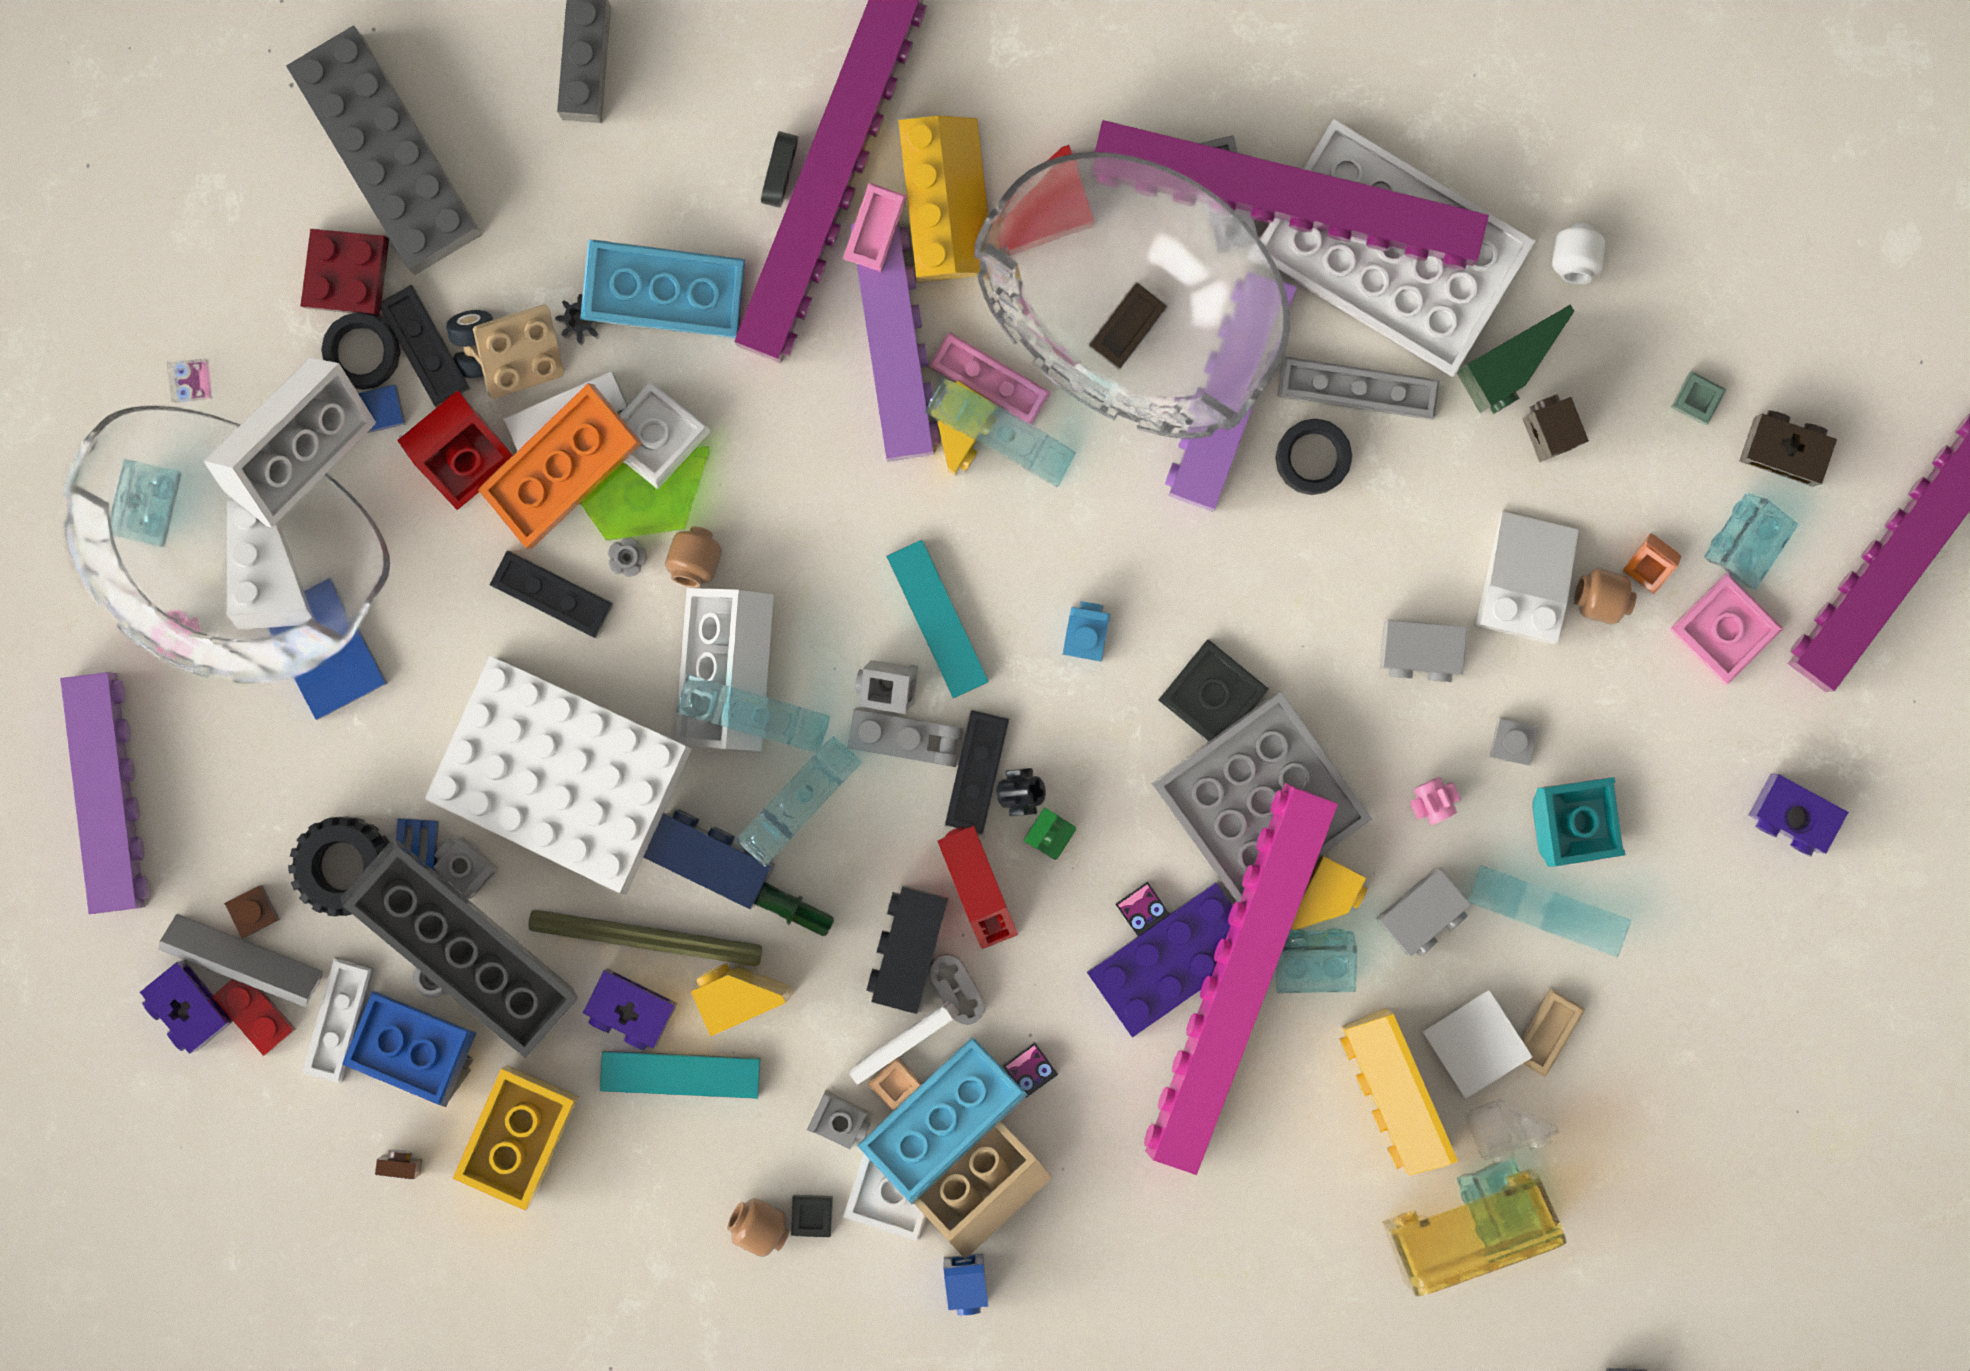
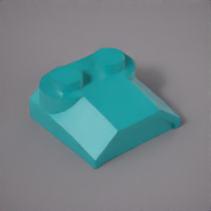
[1532,777,1626,867]

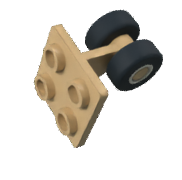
[446,304,564,399]

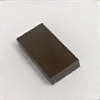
[1088,282,1168,369]

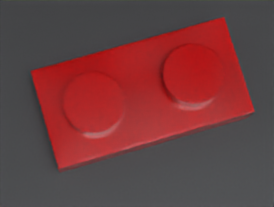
[212,979,296,1056]

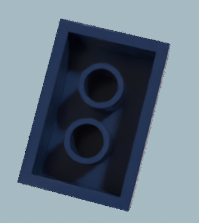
[643,809,775,909]

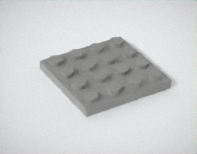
[1151,691,1372,902]

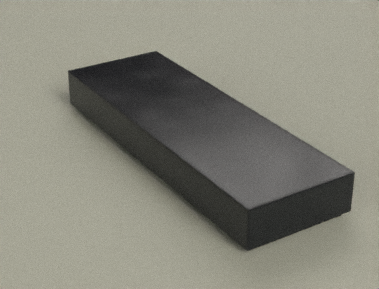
[381,285,471,408]
[489,550,614,638]
[945,710,1009,834]

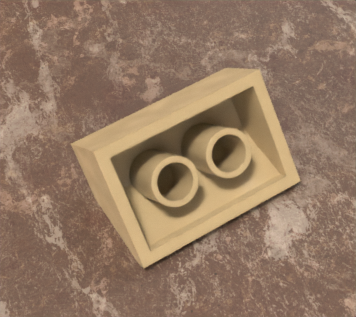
[914,1121,1052,1259]

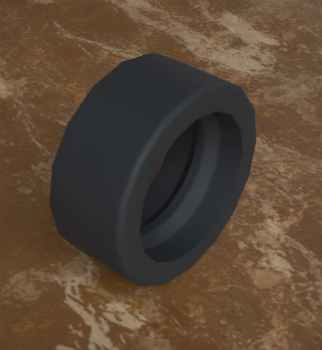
[321,312,400,390]
[1275,418,1353,495]

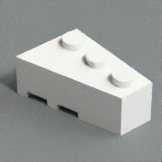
[227,501,317,629]

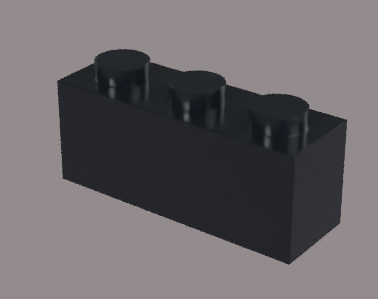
[866,886,948,1014]

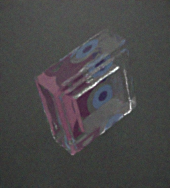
[167,358,213,403]

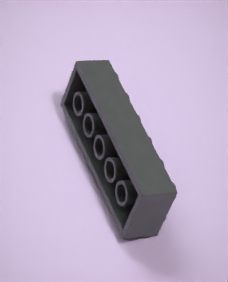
[286,25,482,275]
[341,837,578,1058]

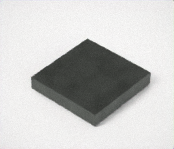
[1158,639,1269,742]

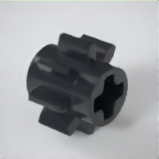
[555,294,604,345]
[996,768,1046,816]

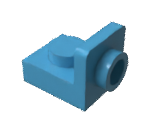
[1062,601,1110,662]

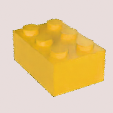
[452,1065,579,1211]

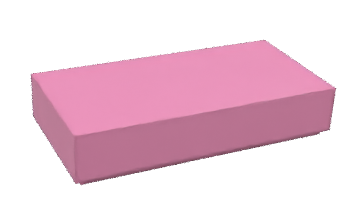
[843,183,907,272]

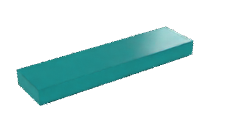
[886,540,989,699]
[600,1051,760,1099]

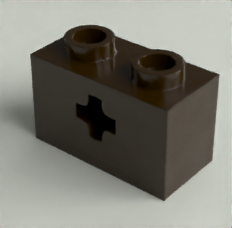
[1523,394,1589,462]
[1739,410,1837,487]

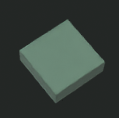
[1671,371,1726,425]

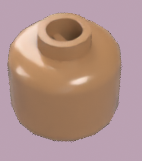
[665,526,722,588]
[1574,568,1637,625]
[727,1198,789,1257]

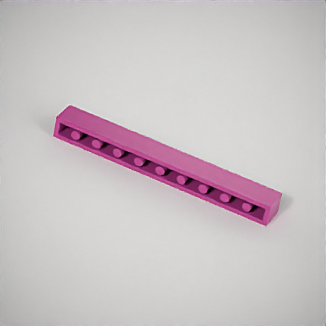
[1144,783,1338,1175]

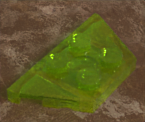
[580,446,710,541]

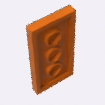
[478,383,642,549]

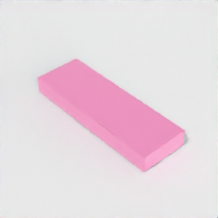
[929,332,1050,427]

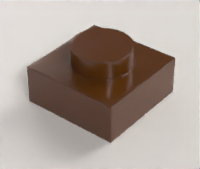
[224,885,280,938]
[375,1150,422,1179]

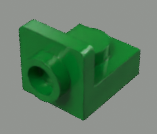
[1023,807,1076,860]

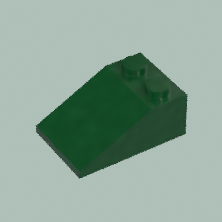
[1457,304,1574,414]

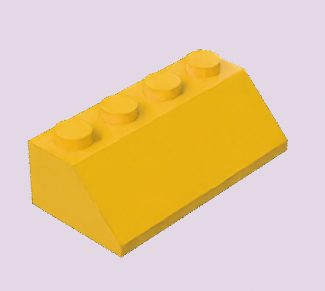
[898,116,995,283]
[691,963,794,1037]
[1339,1008,1458,1176]

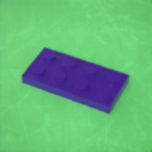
[1087,882,1232,1038]

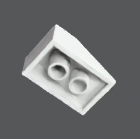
[1474,511,1579,644]

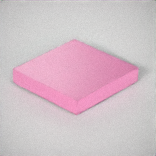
[1670,573,1783,685]

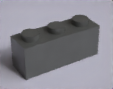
[557,0,611,123]

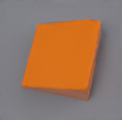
[1623,533,1681,594]

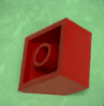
[397,390,513,510]

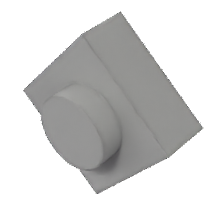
[1489,718,1539,766]

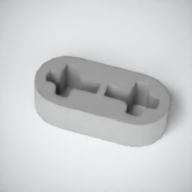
[930,954,984,1025]

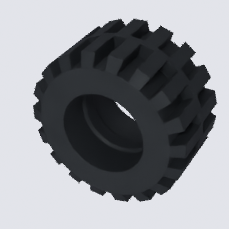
[288,816,389,917]

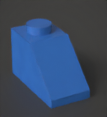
[943,1253,988,1316]

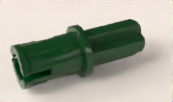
[755,882,834,936]

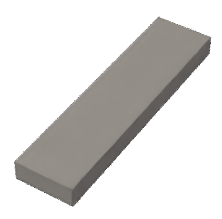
[1278,357,1440,420]
[158,914,323,1008]

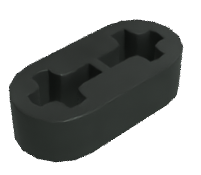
[761,131,798,208]

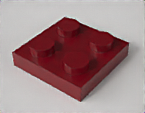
[300,229,390,316]

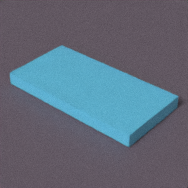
[580,239,745,338]
[857,1037,1027,1205]

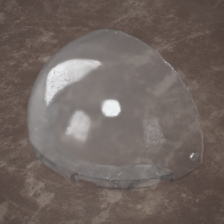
[974,152,1290,439]
[63,406,390,683]

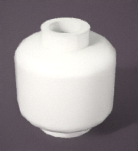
[1552,222,1606,284]

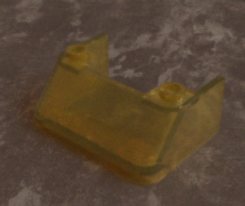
[1382,1169,1567,1296]

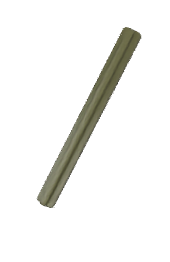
[528,910,762,966]

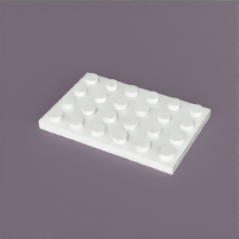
[1251,119,1535,377]
[425,656,692,895]

